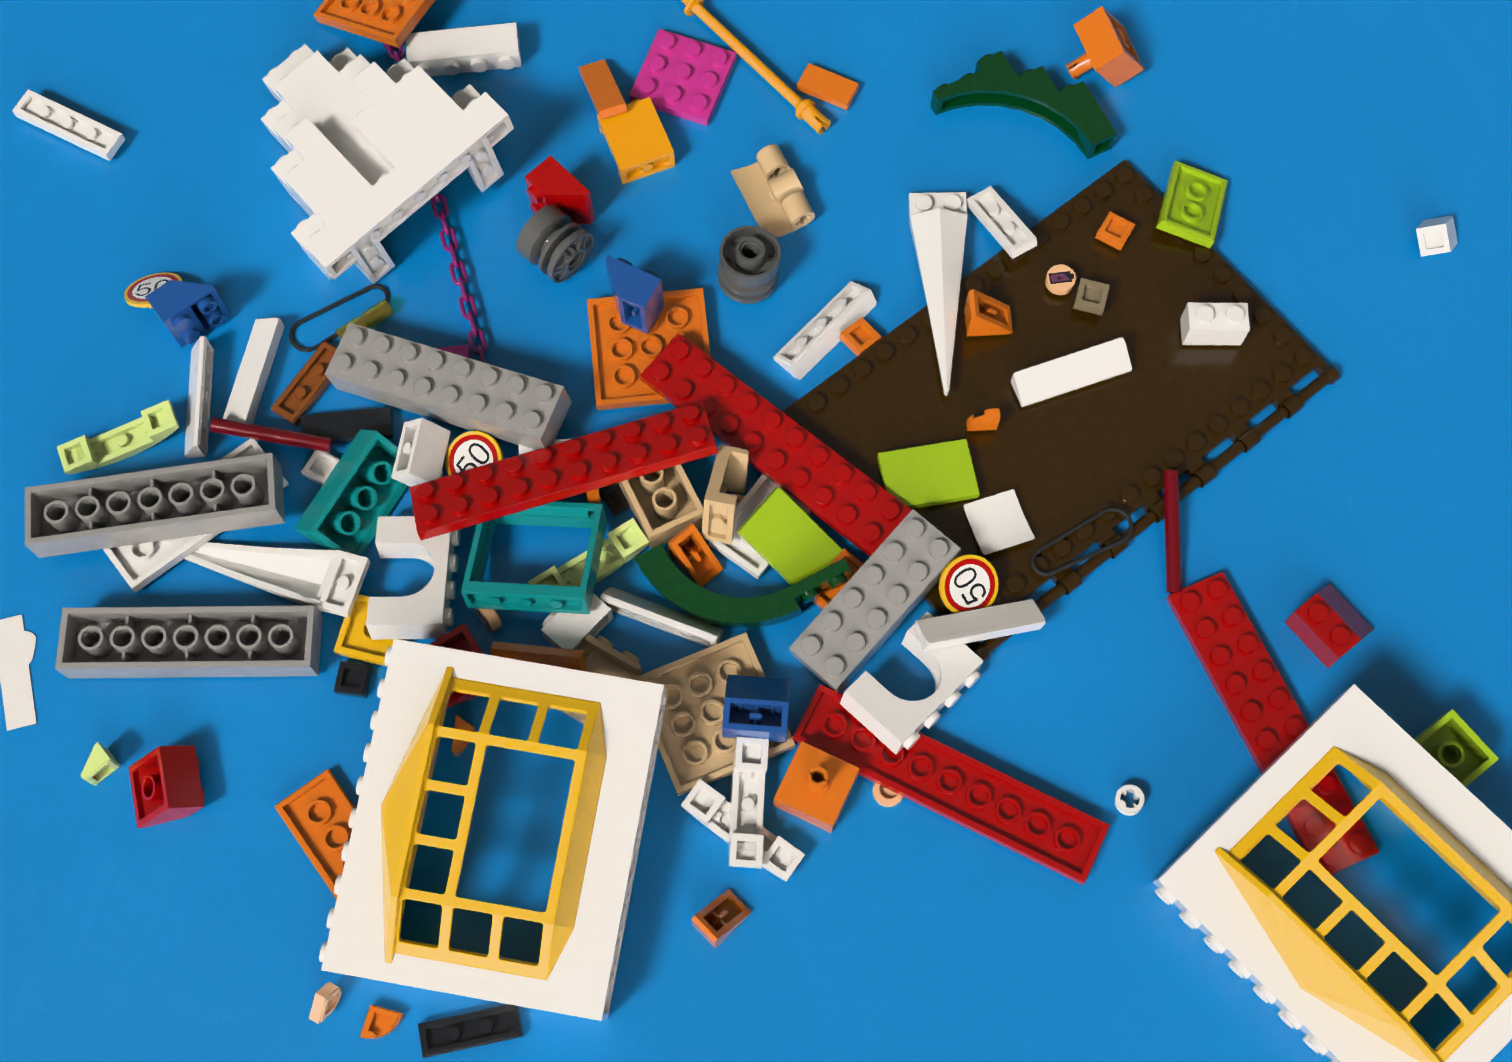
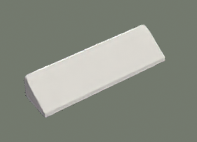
[773,281,877,380]
[223,318,284,424]
[184,336,214,458]
[1011,337,1132,407]
[600,587,724,647]
[915,599,1046,652]

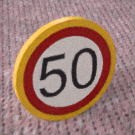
[124,272,182,309]
[446,431,503,475]
[939,554,998,613]

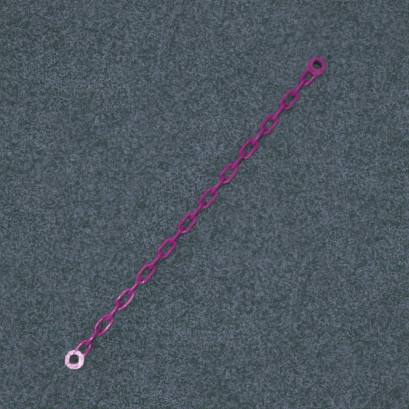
[383,41,491,365]

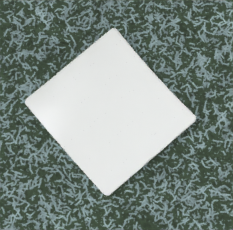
[963,489,1035,555]

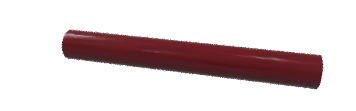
[210,417,333,453]
[1163,470,1182,593]

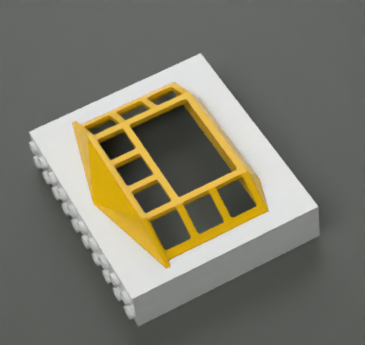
[319,639,668,1021]
[1153,684,1512,1062]

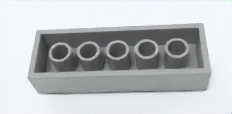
[789,509,961,693]

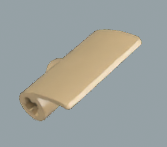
[731,144,815,238]

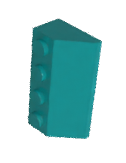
[294,429,408,556]

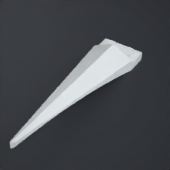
[908,192,968,396]
[184,542,371,618]

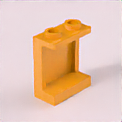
[597,97,675,185]

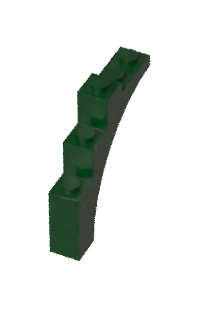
[930,51,1117,159]

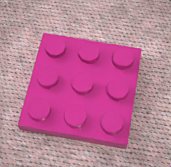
[629,29,736,126]

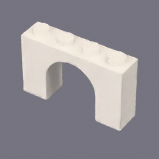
[366,516,460,640]
[840,611,984,754]

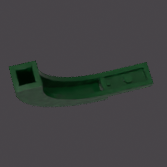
[634,544,851,628]

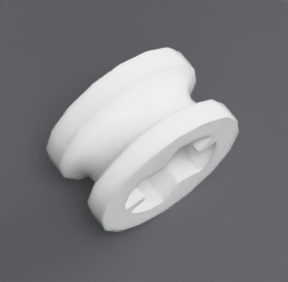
[1115,785,1145,816]

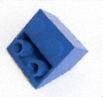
[605,255,664,334]
[145,280,231,348]
[722,674,791,742]

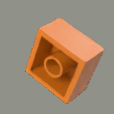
[1066,6,1144,88]
[773,741,860,833]

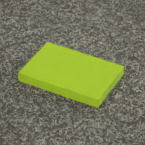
[1156,160,1228,249]
[877,439,980,509]
[736,487,842,585]

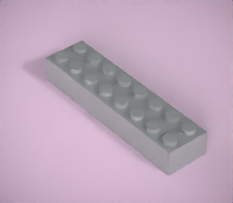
[325,323,572,450]
[25,453,285,558]
[55,605,323,679]

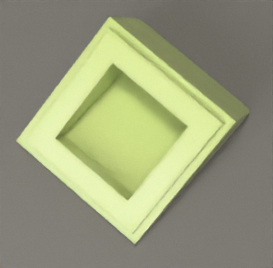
[80,742,120,785]

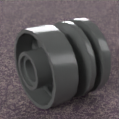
[516,204,594,283]
[718,226,781,304]

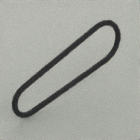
[289,284,389,352]
[1030,507,1134,576]

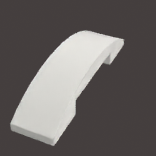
[729,737,769,869]
[681,779,805,882]

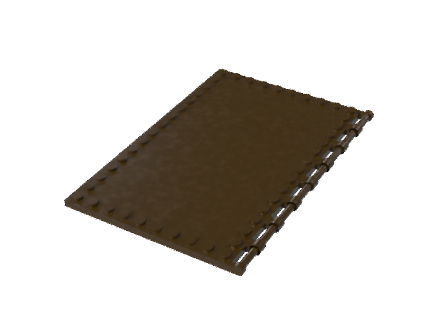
[783,160,1340,663]

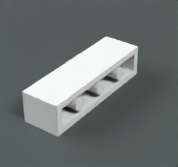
[405,22,522,76]

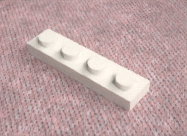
[12,89,125,161]

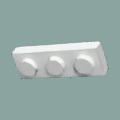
[966,186,1037,259]

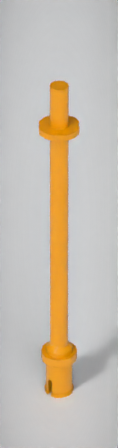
[681,0,831,135]

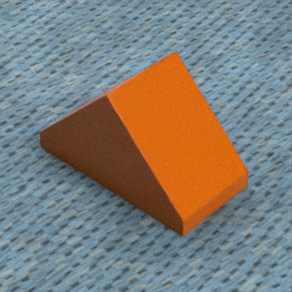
[964,289,1013,337]
[668,523,723,587]
[691,889,751,949]

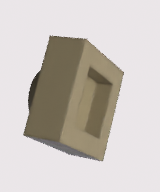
[1073,278,1110,316]

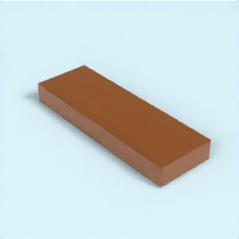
[270,340,337,427]

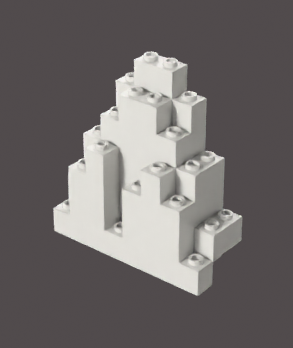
[261,44,514,284]

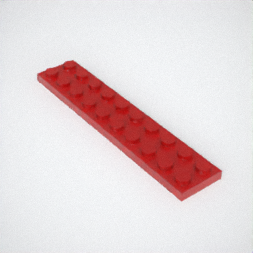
[640,333,911,556]
[409,401,718,541]
[1166,572,1379,880]
[792,684,1110,885]

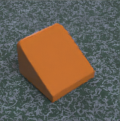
[451,715,475,757]

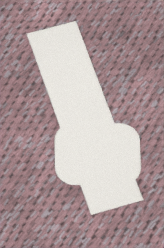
[0,614,37,731]

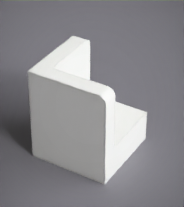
[1416,215,1458,257]

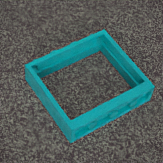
[461,500,607,614]

